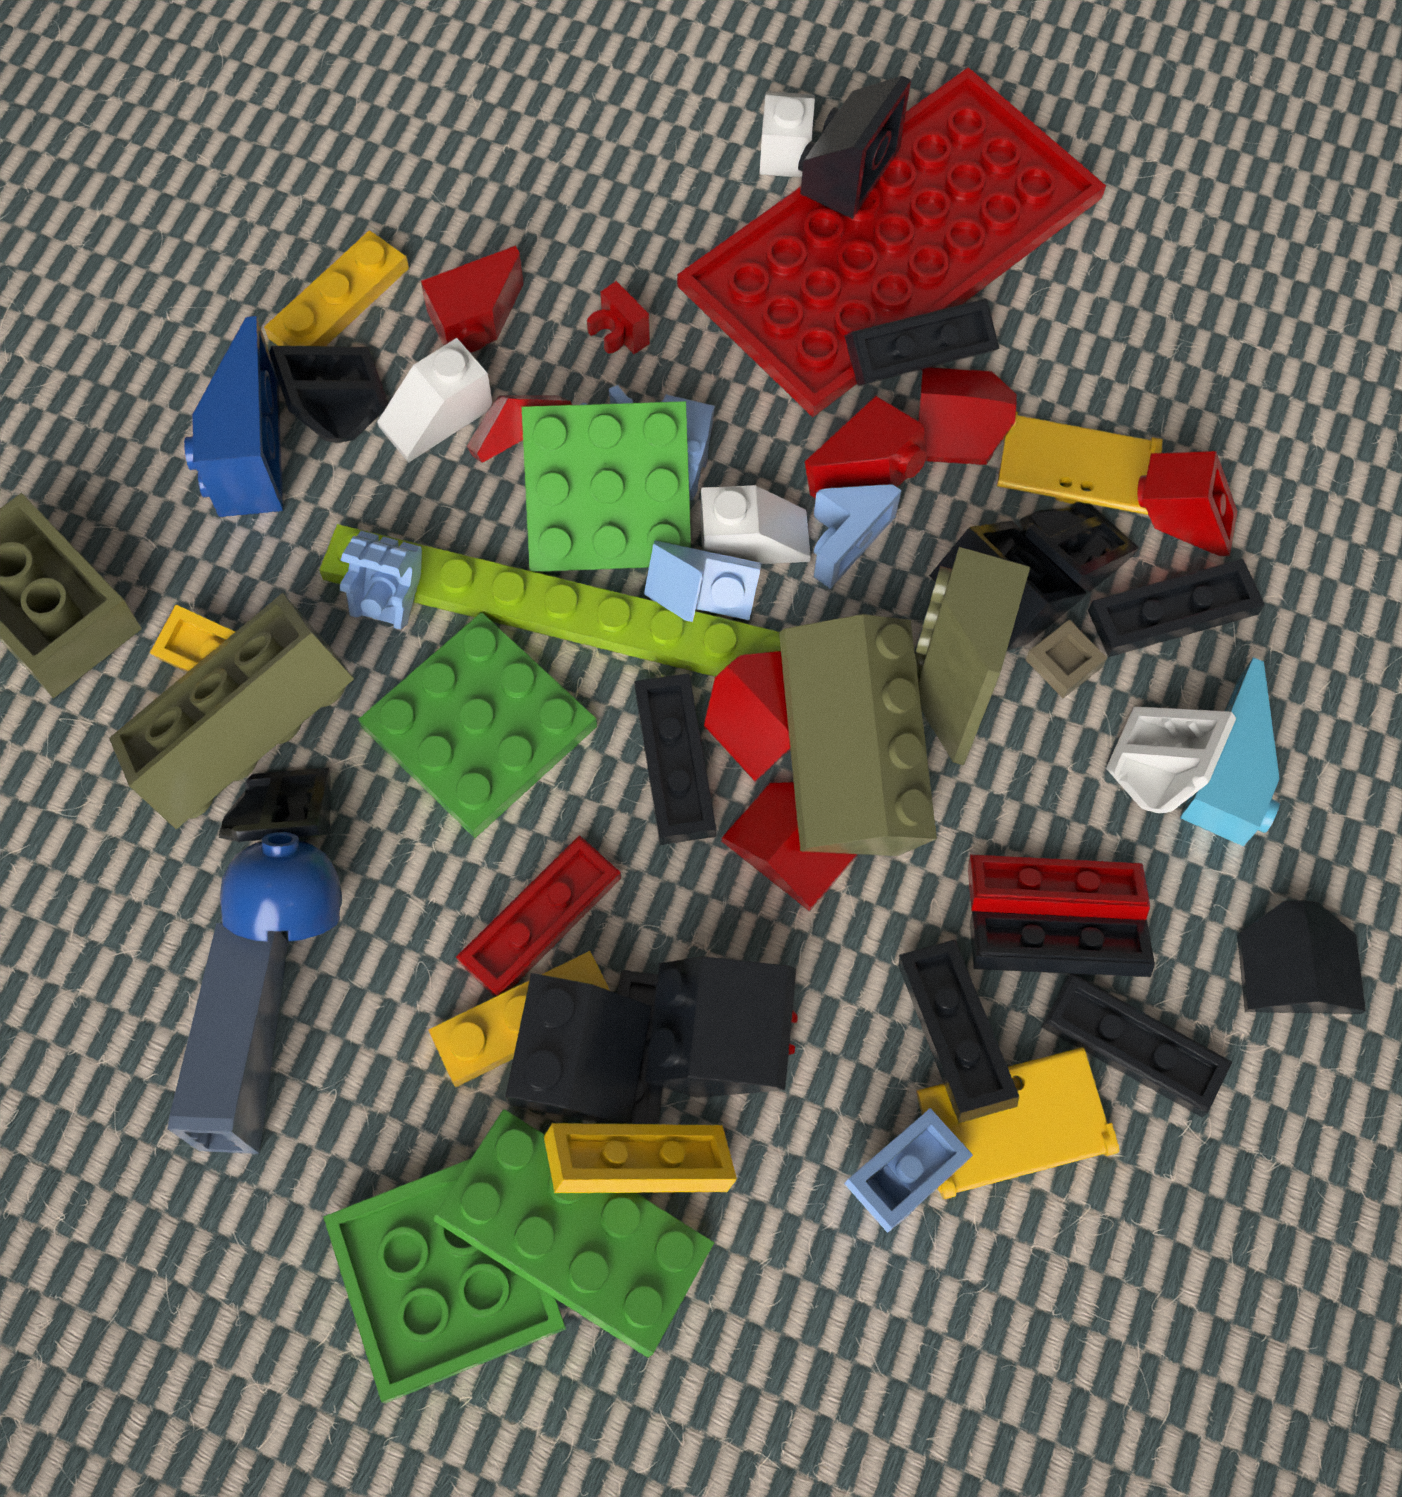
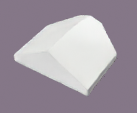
[1106,707,1236,814]

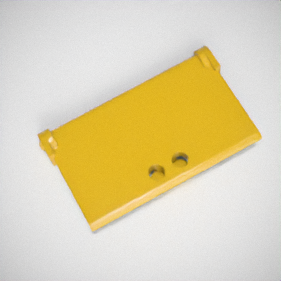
[997,412,1163,515]
[916,1047,1119,1200]

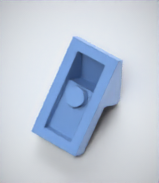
[814,484,901,589]
[644,540,761,622]
[844,1108,973,1233]

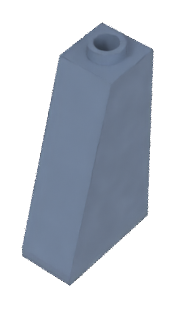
[167,923,288,1154]

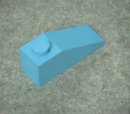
[1180,657,1280,846]

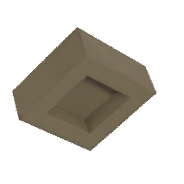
[1025,619,1107,699]

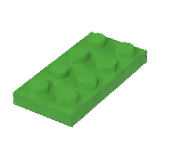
[433,1109,714,1358]

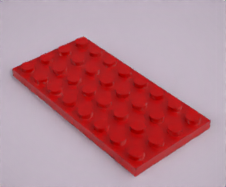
[677,67,1106,417]

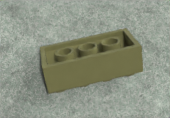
[915,547,1030,765]
[109,593,354,829]
[779,614,937,856]

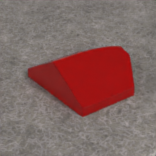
[918,368,1017,465]
[467,395,572,463]
[704,651,791,782]
[721,782,858,912]

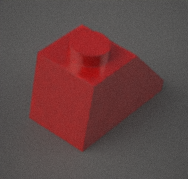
[421,245,524,353]
[804,396,927,499]
[1137,451,1238,556]

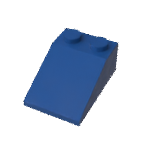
[184,316,283,517]

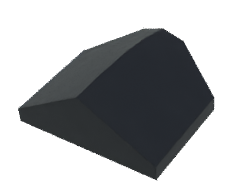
[269,346,389,443]
[1020,502,1139,592]
[219,767,331,842]
[1237,900,1366,1014]

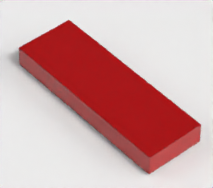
[456,835,621,997]
[968,854,1150,920]

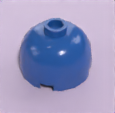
[220,832,342,942]

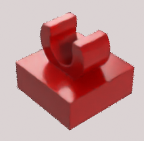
[587,281,650,355]

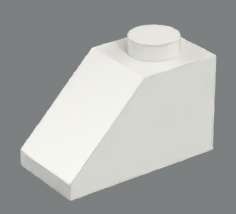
[760,91,815,178]
[377,338,493,463]
[700,485,811,564]

